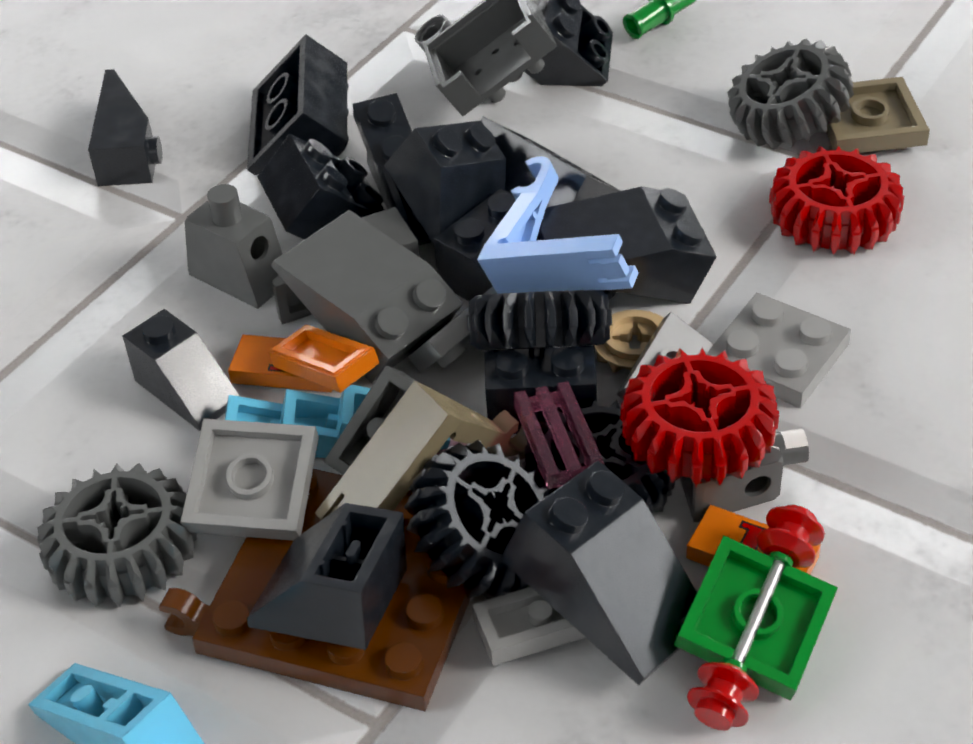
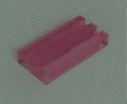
[514,381,605,489]

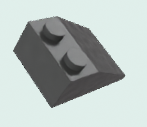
[271,210,464,383]

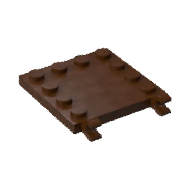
[159,469,471,711]

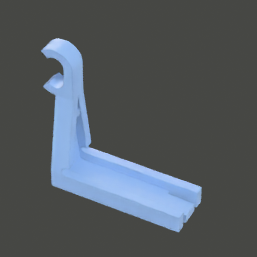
[477,156,639,294]

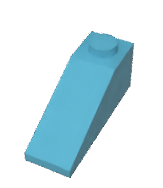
[28,663,205,744]

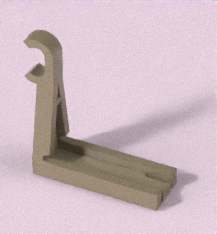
[315,381,536,520]

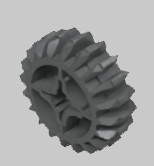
[727,38,854,149]
[37,463,197,607]

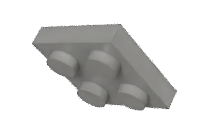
[707,292,851,408]
[181,418,319,540]

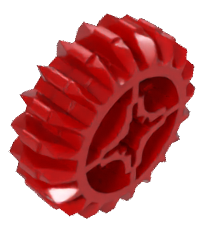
[769,145,905,256]
[621,347,779,487]

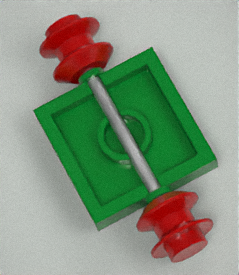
[674,505,838,731]

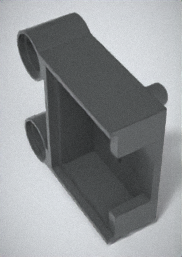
[415,0,557,117]

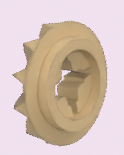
[594,310,664,373]

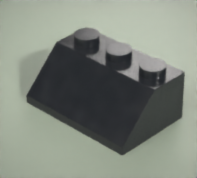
[247,34,349,175]
[481,116,621,207]

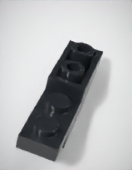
[353,93,432,246]

